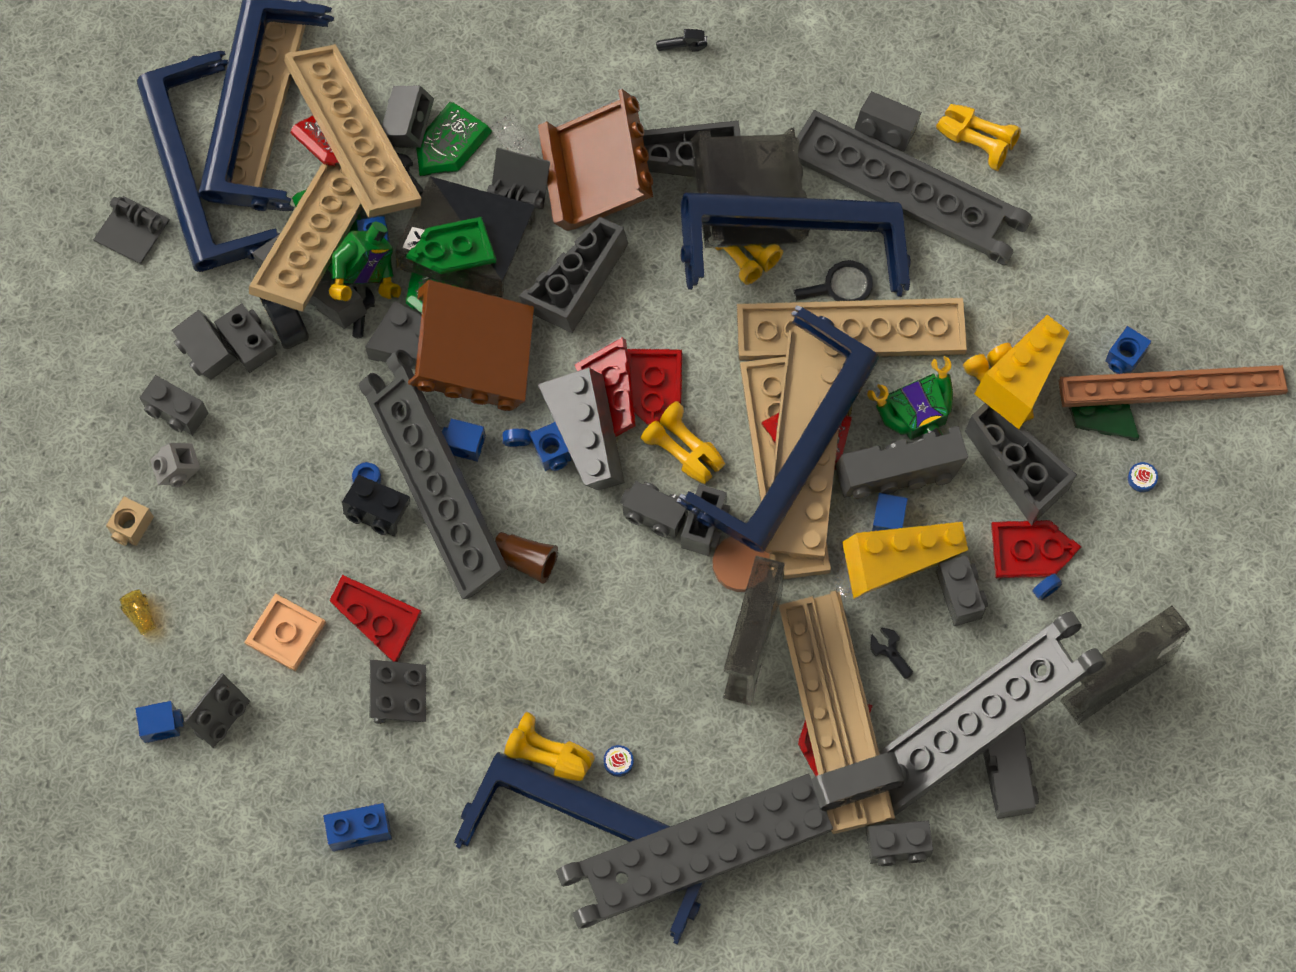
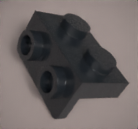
[342,474,410,537]

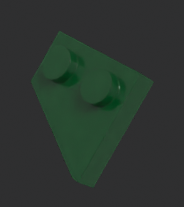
[1069,404,1139,441]

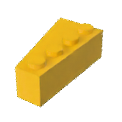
[974,315,1070,429]
[842,522,968,599]

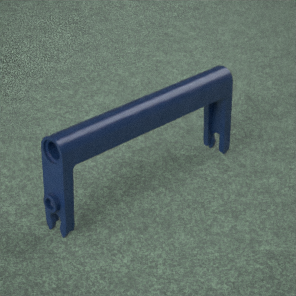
[199,0,334,212]
[137,51,280,272]
[680,193,911,297]
[676,305,880,553]
[454,752,706,945]

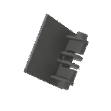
[487,147,550,210]
[93,196,170,264]
[369,660,426,724]
[184,673,250,748]

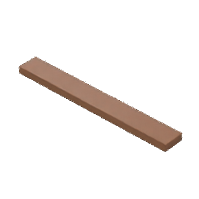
[1058,365,1288,407]

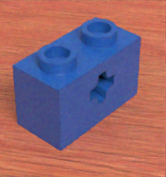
[323,803,392,852]

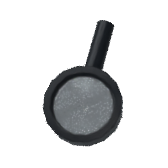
[794,260,873,301]

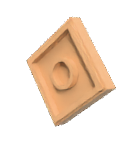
[244,593,326,671]

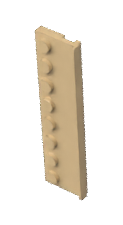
[765,330,846,559]
[779,591,896,834]

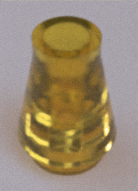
[119,589,157,635]

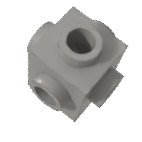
[150,443,200,487]

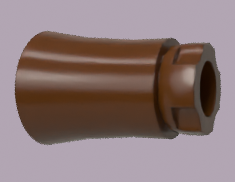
[495,532,558,584]

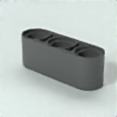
[811,752,905,811]

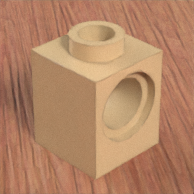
[106,496,154,546]

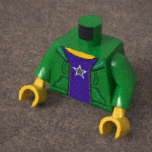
[328,221,401,301]
[867,356,953,440]

